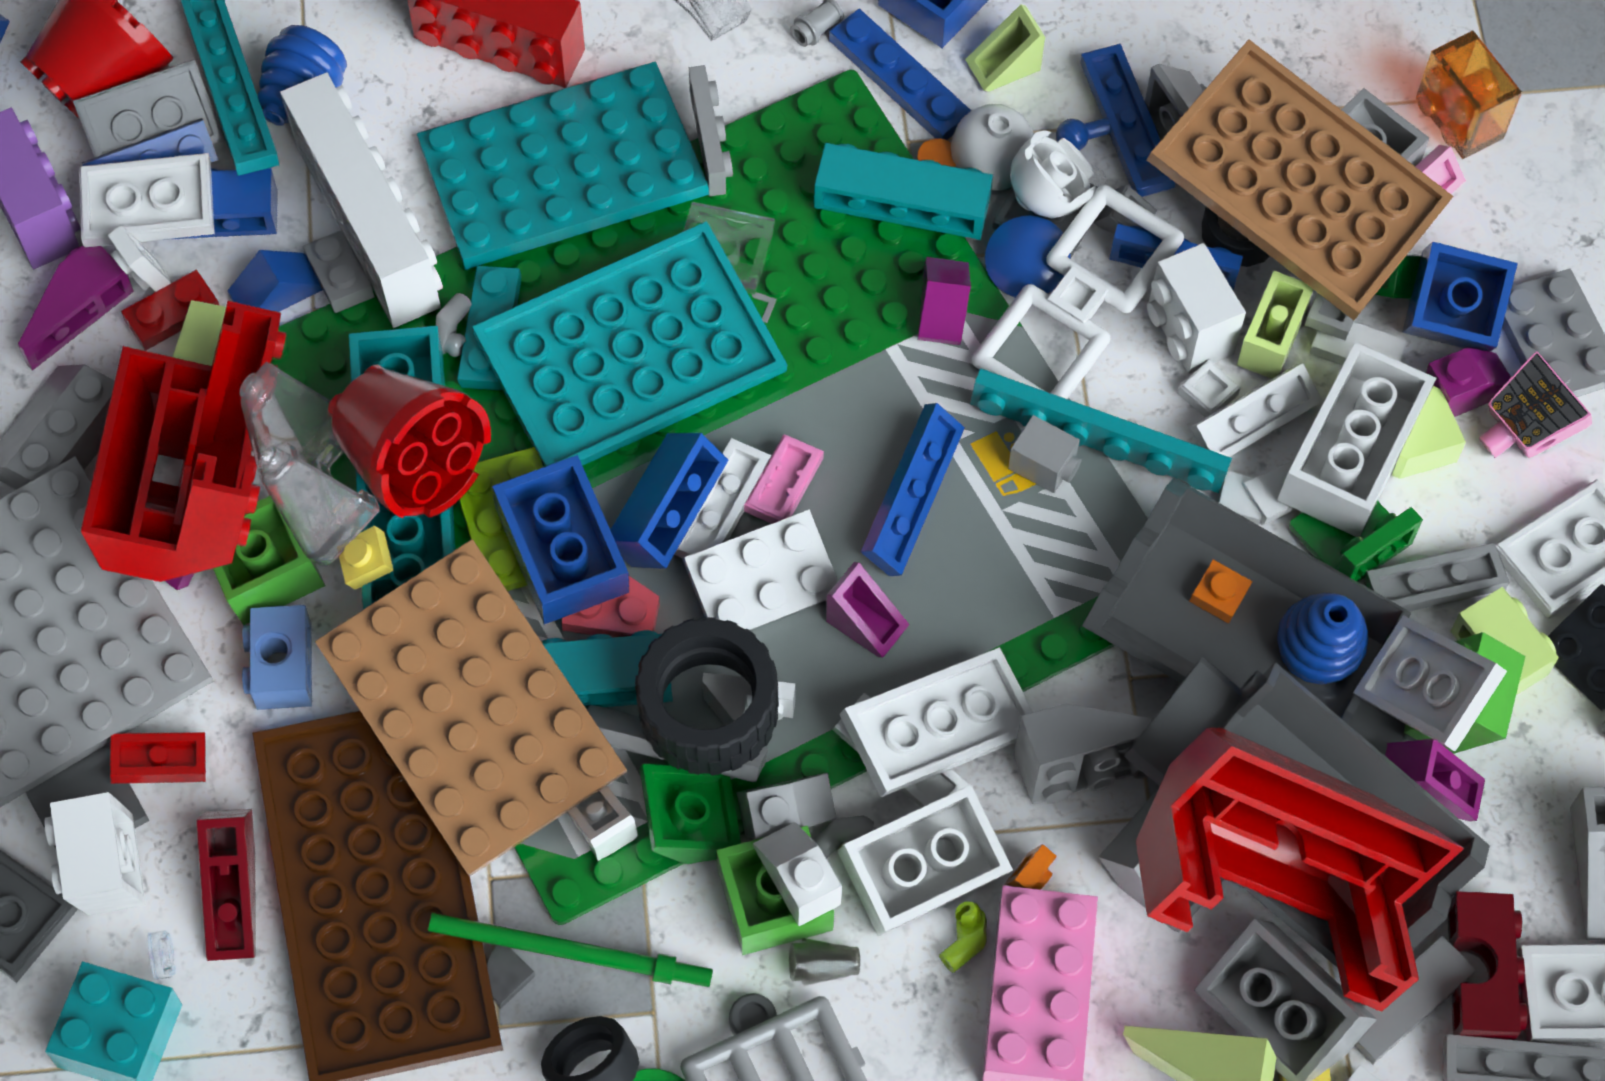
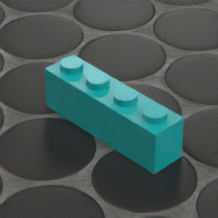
[814,143,993,240]
[541,630,673,709]

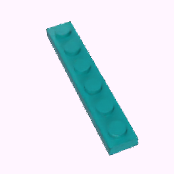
[180,0,279,176]
[970,368,1232,494]

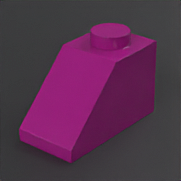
[1425,347,1511,417]
[1385,739,1485,821]

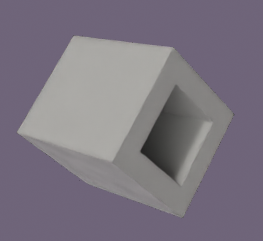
[1008,415,1081,493]

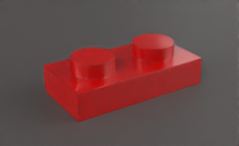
[121,269,220,351]
[110,732,206,784]

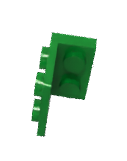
[1289,501,1423,582]

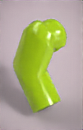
[939,901,987,973]

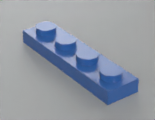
[829,8,971,140]
[861,403,965,576]

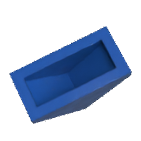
[227,250,323,312]

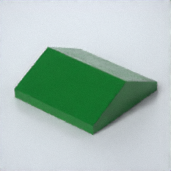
[639,764,741,865]

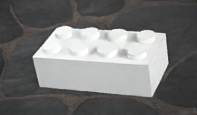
[1277,342,1436,537]

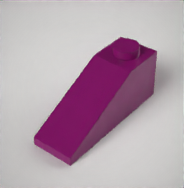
[18,245,134,371]

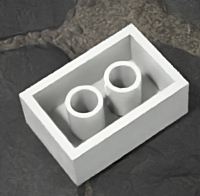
[837,785,1013,936]
[45,792,146,916]

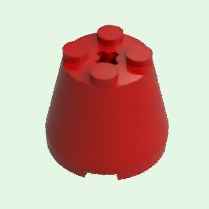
[20,0,173,120]
[328,365,491,518]

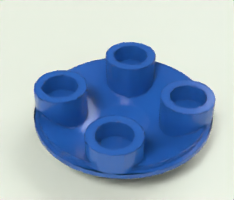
[985,216,1071,298]

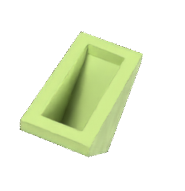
[965,4,1045,92]
[1392,386,1466,479]

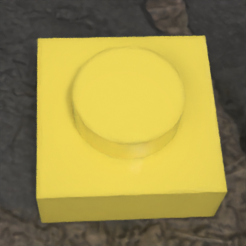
[336,526,394,590]

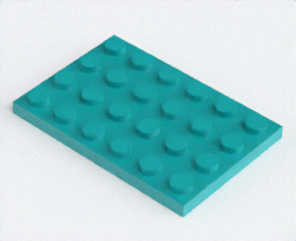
[417,61,709,270]
[472,221,787,467]

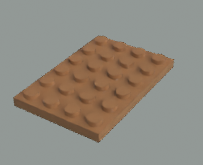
[1147,39,1454,320]
[315,539,627,877]

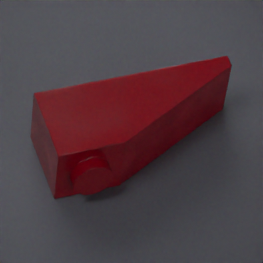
[196,809,256,961]

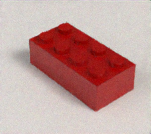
[407,0,585,88]

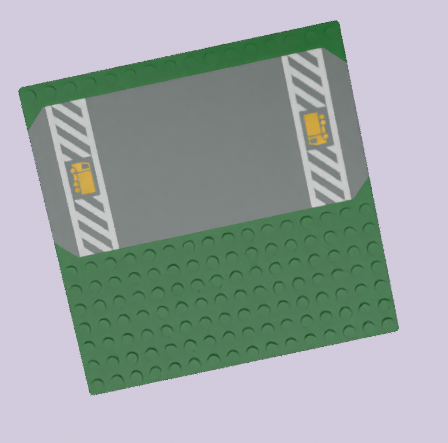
[271,70,1148,925]

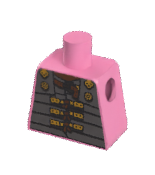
[1479,351,1592,458]

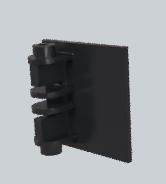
[1548,583,1605,711]

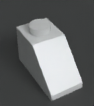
[753,822,842,926]

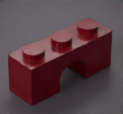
[1448,891,1527,1040]

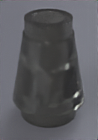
[789,938,860,986]

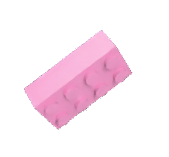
[982,886,1098,1081]

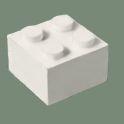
[1147,243,1246,374]

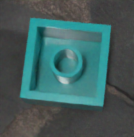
[45,961,183,1081]

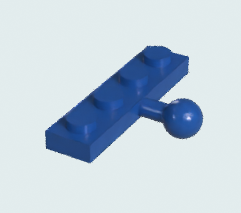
[1056,43,1176,197]

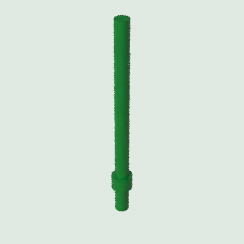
[428,912,713,987]

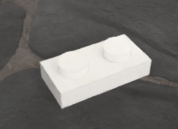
[108,225,172,292]

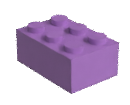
[0,107,81,270]

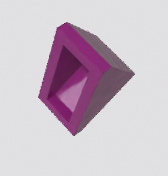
[917,257,971,345]
[826,562,910,658]

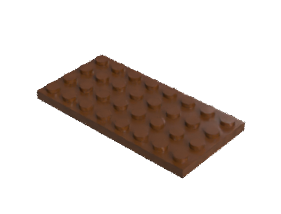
[252,711,503,1081]

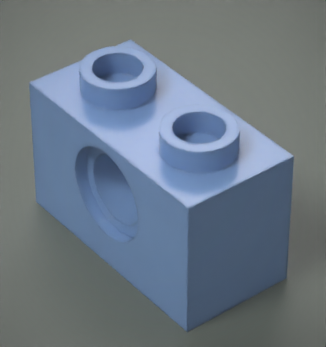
[242,605,312,710]

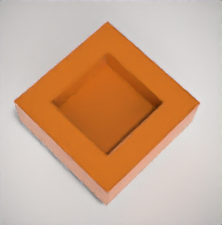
[1189,559,1253,624]
[1002,844,1057,890]

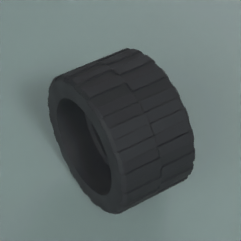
[635,617,779,776]

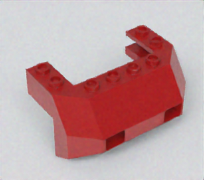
[81,301,286,582]
[1136,728,1465,1012]

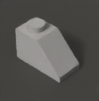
[736,773,837,839]

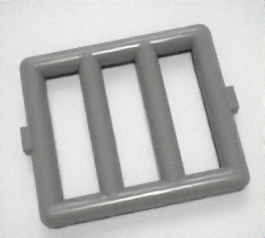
[680,996,867,1081]

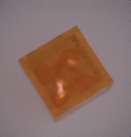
[1416,30,1522,159]

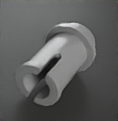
[791,0,844,47]

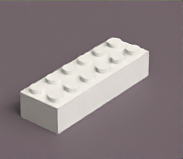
[280,72,443,328]

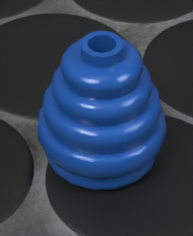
[258,25,347,126]
[1277,593,1368,685]

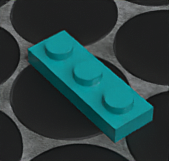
[457,266,522,390]

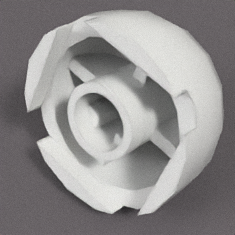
[951,104,1034,190]
[1010,130,1096,218]

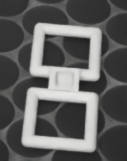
[971,185,1184,399]

